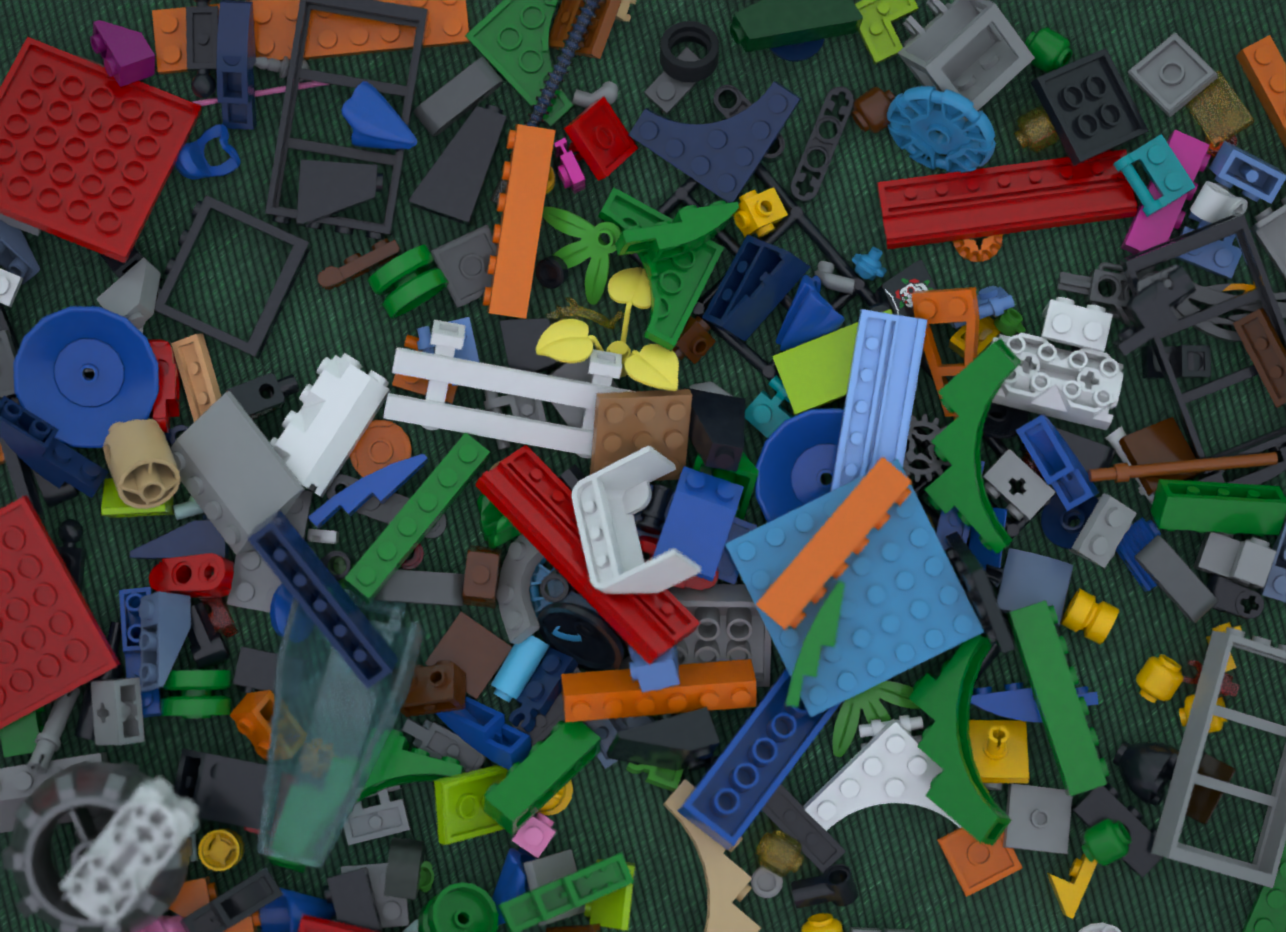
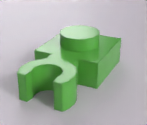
[626,762,684,792]

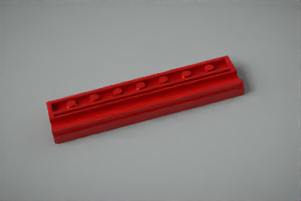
[877,149,1137,249]
[476,445,700,665]

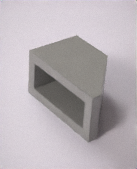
[96,257,161,329]

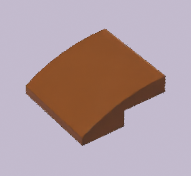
[549,0,622,59]

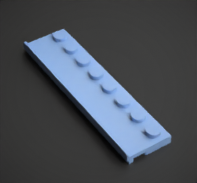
[830,309,927,492]

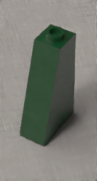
[730,0,863,52]

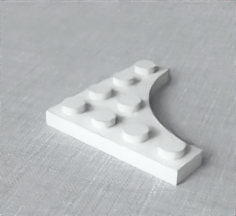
[803,718,962,831]

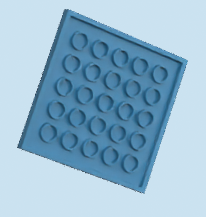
[725,459,984,717]

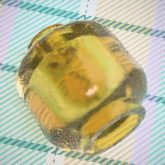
[1014,106,1059,153]
[755,829,804,877]

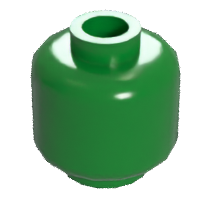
[1024,27,1073,73]
[1081,818,1132,866]

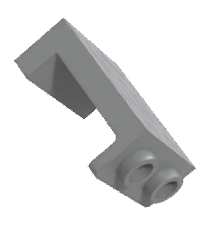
[1250,197,1286,282]

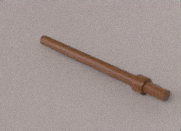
[1088,452,1278,483]

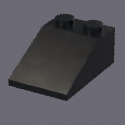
[606,707,720,771]

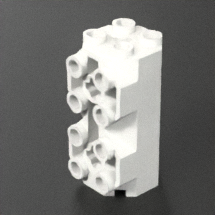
[991,332,1123,430]
[270,353,391,498]
[60,777,199,928]

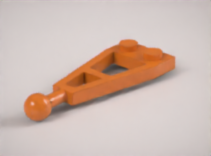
[912,287,980,420]

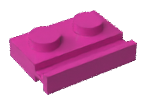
[554,138,585,194]

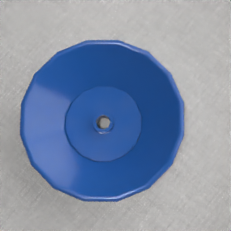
[13,306,159,448]
[755,408,844,523]

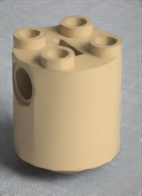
[103,419,181,509]

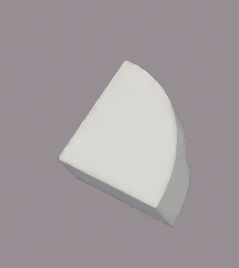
[307,529,339,544]

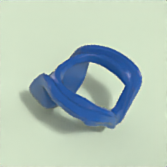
[175,124,241,180]

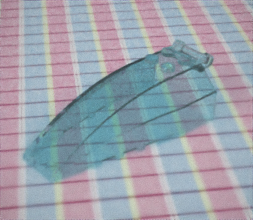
[257,589,425,869]

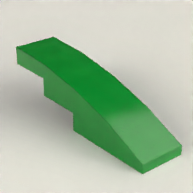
[785,582,845,707]
[498,852,634,932]

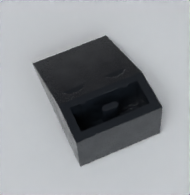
[173,748,280,831]

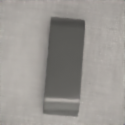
[413,57,504,137]
[1134,535,1218,624]
[373,570,465,606]

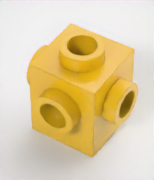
[734,187,788,237]

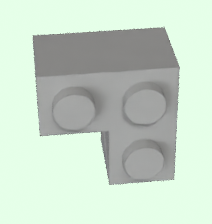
[1193,532,1277,589]

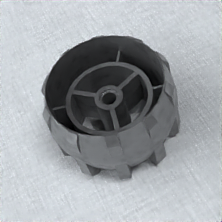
[3,761,192,932]

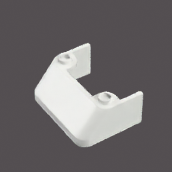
[572,445,701,593]

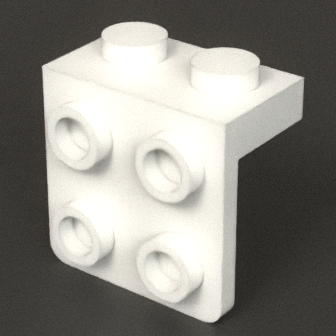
[1041,297,1113,352]

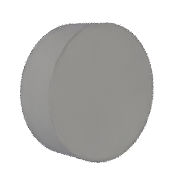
[751,866,783,898]

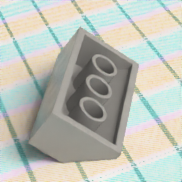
[0,752,108,833]

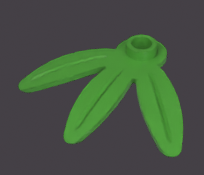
[542,206,621,305]
[833,681,921,757]

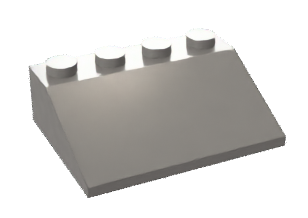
[170,391,304,555]
[667,584,771,687]

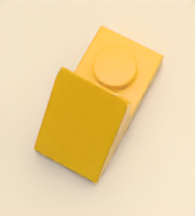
[1047,854,1097,919]

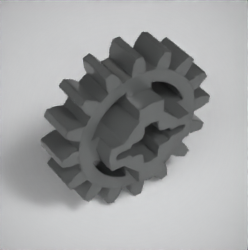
[903,414,951,483]

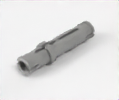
[27,688,80,775]

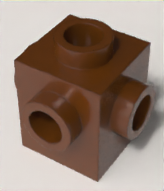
[673,316,716,365]

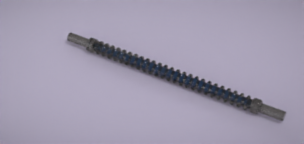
[490,0,604,204]

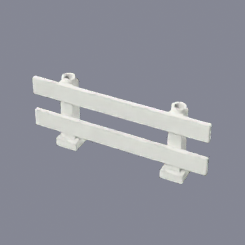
[383,320,634,459]

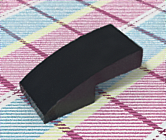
[1142,345,1211,379]

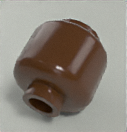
[851,87,895,134]

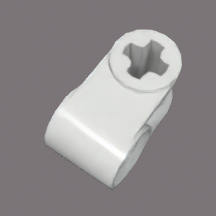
[1190,181,1248,223]

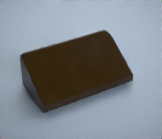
[1186,753,1236,825]

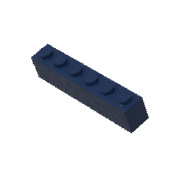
[247,509,399,689]

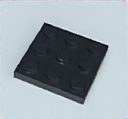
[1031,48,1149,166]
[945,531,1015,654]

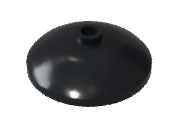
[537,602,624,672]

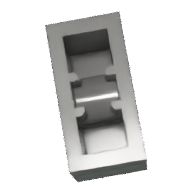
[982,449,1056,521]
[90,678,145,745]

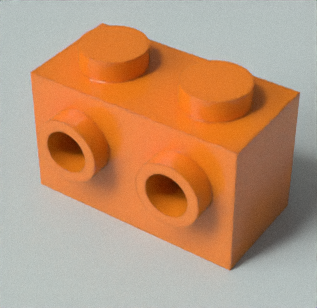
[229,690,307,761]

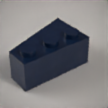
[702,235,811,341]

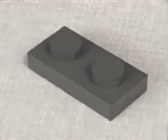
[644,47,700,115]

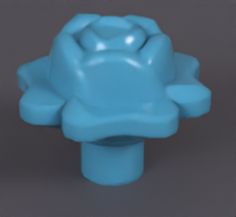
[852,247,887,281]

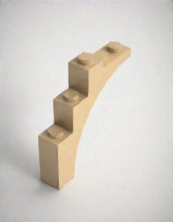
[663,779,761,932]

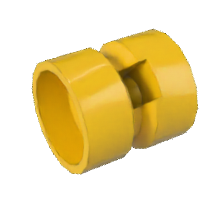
[1061,588,1119,645]
[198,828,244,871]

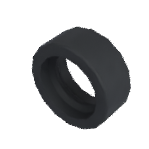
[660,21,719,82]

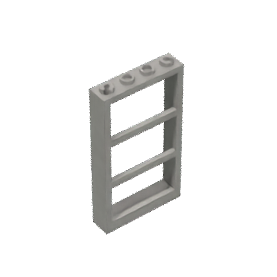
[1151,627,1286,888]

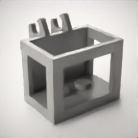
[898,0,1035,121]

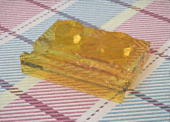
[1185,70,1254,147]

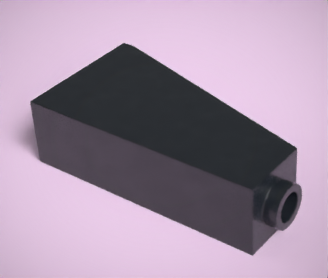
[409,104,508,226]

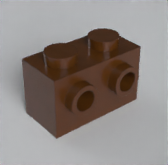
[394,660,466,717]

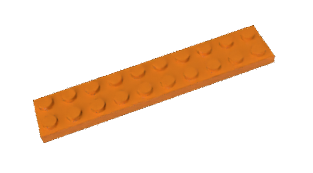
[152,0,470,74]

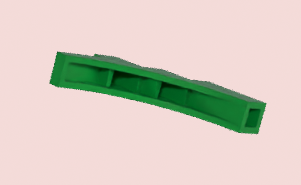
[925,338,1021,554]
[909,632,1012,845]
[268,728,466,873]

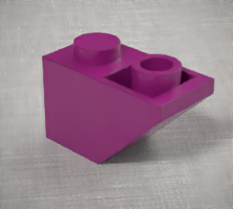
[90,20,155,87]

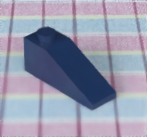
[129,515,229,559]

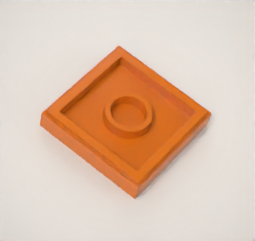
[936,828,1023,897]

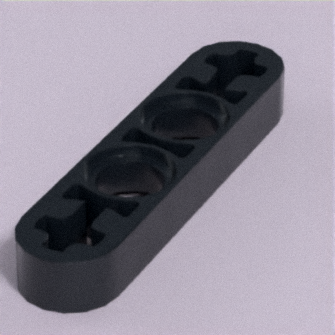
[790,86,854,203]

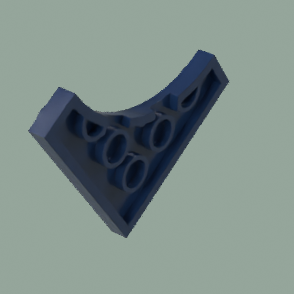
[629,81,802,203]

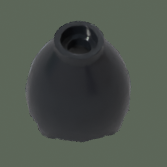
[1113,741,1179,807]

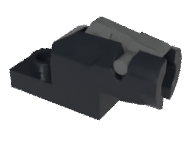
[1113,265,1196,356]

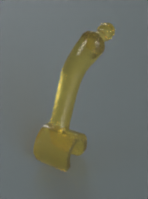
[556,297,624,329]

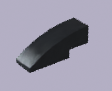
[180,867,283,932]

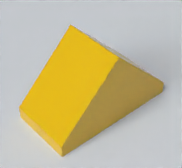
[949,316,1001,359]

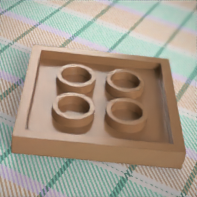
[590,389,692,481]

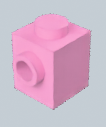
[512,812,557,858]

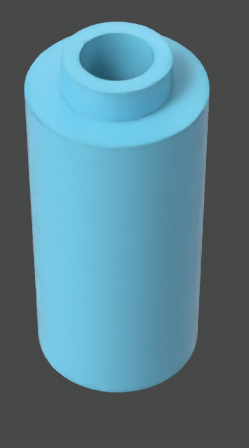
[491,635,550,703]

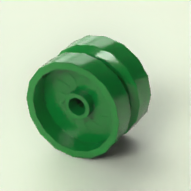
[367,244,449,319]
[161,670,232,719]
[418,882,499,932]

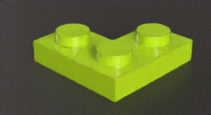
[855,0,918,65]

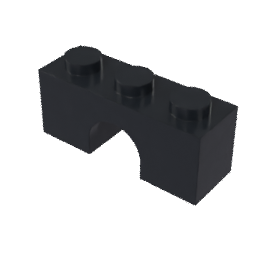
[1071,782,1163,877]

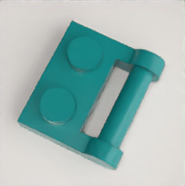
[1113,134,1196,217]

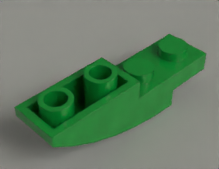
[615,201,739,263]

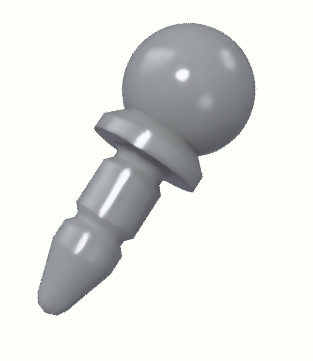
[254,56,310,82]

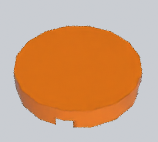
[350,420,412,477]

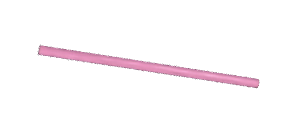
[192,81,329,106]

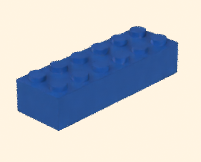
[677,668,841,851]

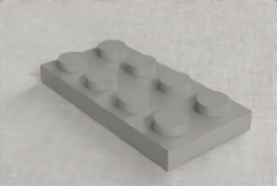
[227,490,314,613]

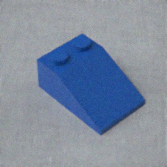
[652,466,744,582]

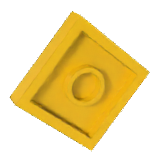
[969,720,1029,783]

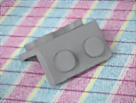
[1069,493,1137,568]

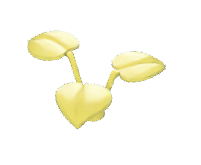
[536,267,679,391]

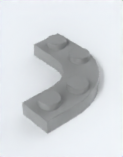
[496,534,544,645]

